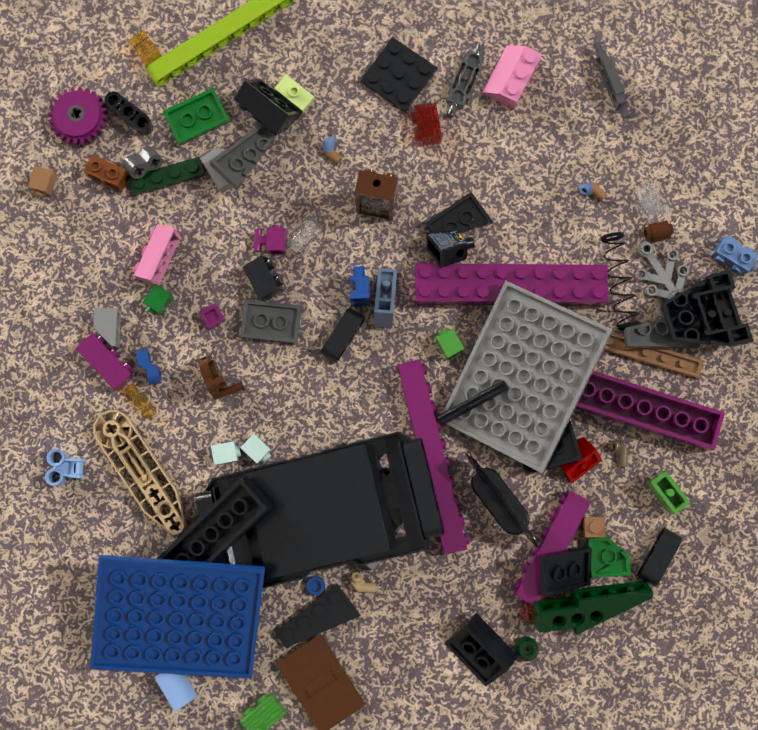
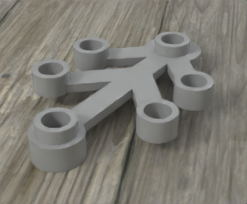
[634,242,690,300]

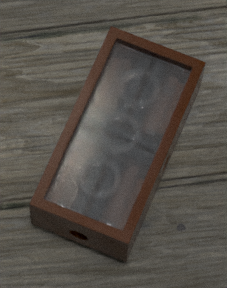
[354,169,398,220]

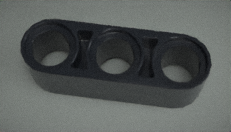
[105,91,154,136]
[320,307,366,363]
[637,527,682,587]

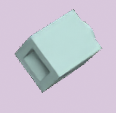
[240,434,272,464]
[211,441,242,466]

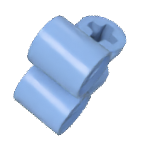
[45,449,86,486]

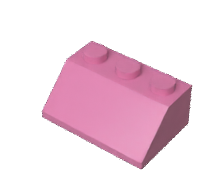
[482,45,542,110]
[134,224,181,286]

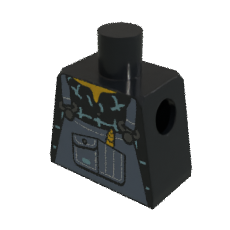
[427,230,475,267]

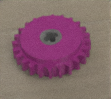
[48,87,109,146]

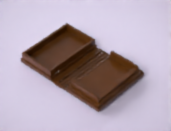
[276,633,366,730]

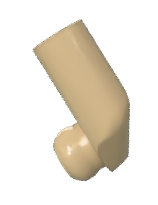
[350,572,376,593]

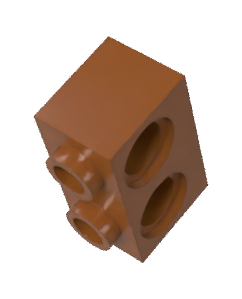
[83,155,130,192]

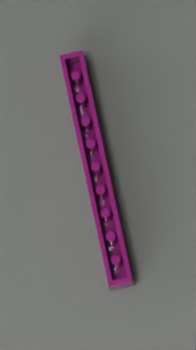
[398,360,470,555]

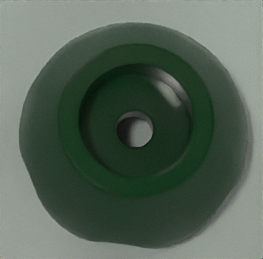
[514,636,539,662]

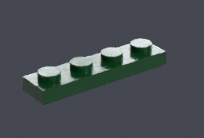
[128,156,206,197]

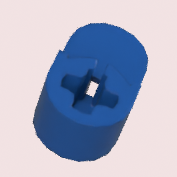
[137,349,162,385]

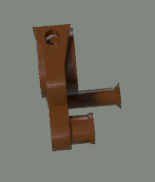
[197,354,245,400]

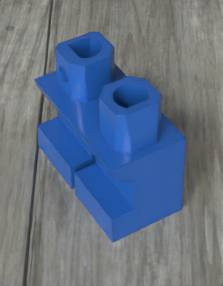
[349,266,370,307]

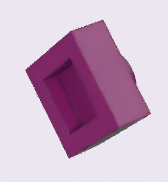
[199,303,226,330]

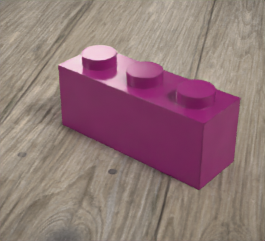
[75,333,135,392]

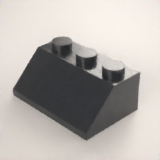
[234,79,303,134]
[444,613,518,686]

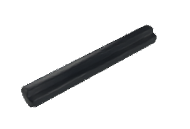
[438,381,509,424]

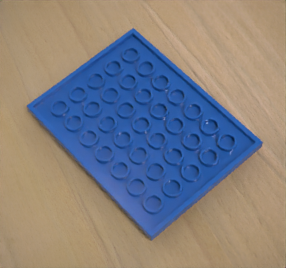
[90,555,265,678]

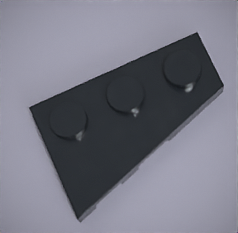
[425,192,493,233]

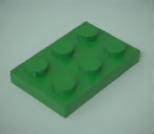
[163,88,230,146]

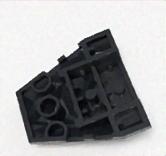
[661,270,754,347]

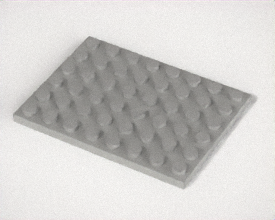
[443,281,613,473]

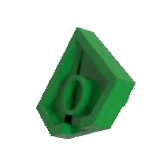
[587,537,631,578]

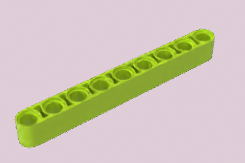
[146,0,293,86]

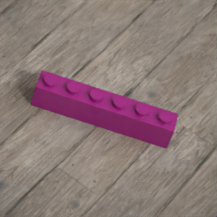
[512,491,591,605]

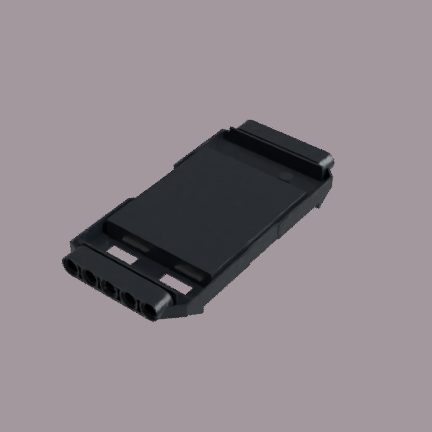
[195,431,445,588]

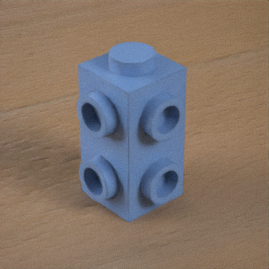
[711,236,758,275]

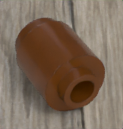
[644,220,674,243]

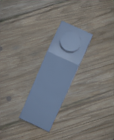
[373,268,397,328]

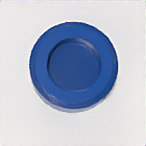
[306,576,325,596]

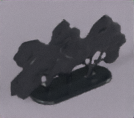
[465,454,539,547]

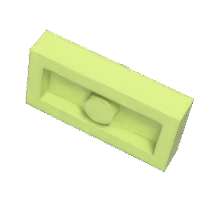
[274,75,315,112]

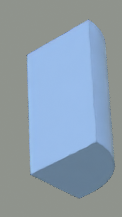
[154,673,198,712]

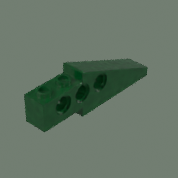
[532,581,653,635]

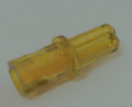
[124,383,157,418]

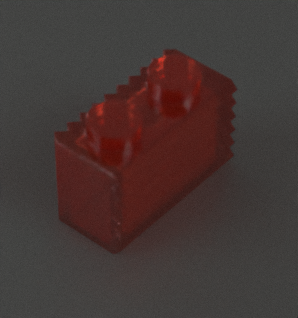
[411,102,442,146]

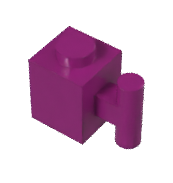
[254,225,287,254]

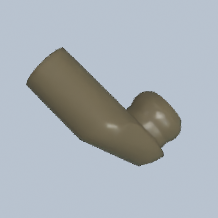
[609,440,628,467]

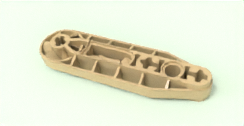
[93,410,187,535]

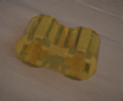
[128,30,162,67]

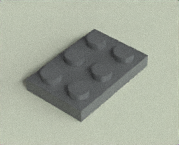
[240,299,302,344]

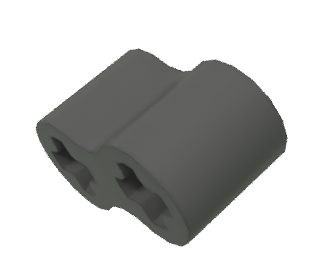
[123,146,163,179]

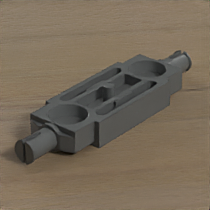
[593,41,630,119]
[446,42,485,118]

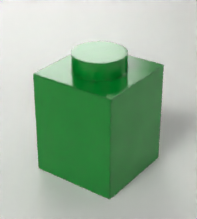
[143,284,174,316]

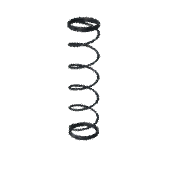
[600,232,641,330]

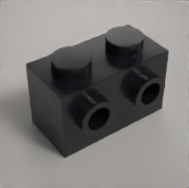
[243,255,285,302]

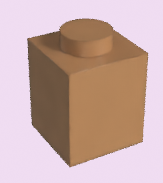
[28,166,57,197]
[581,517,605,537]

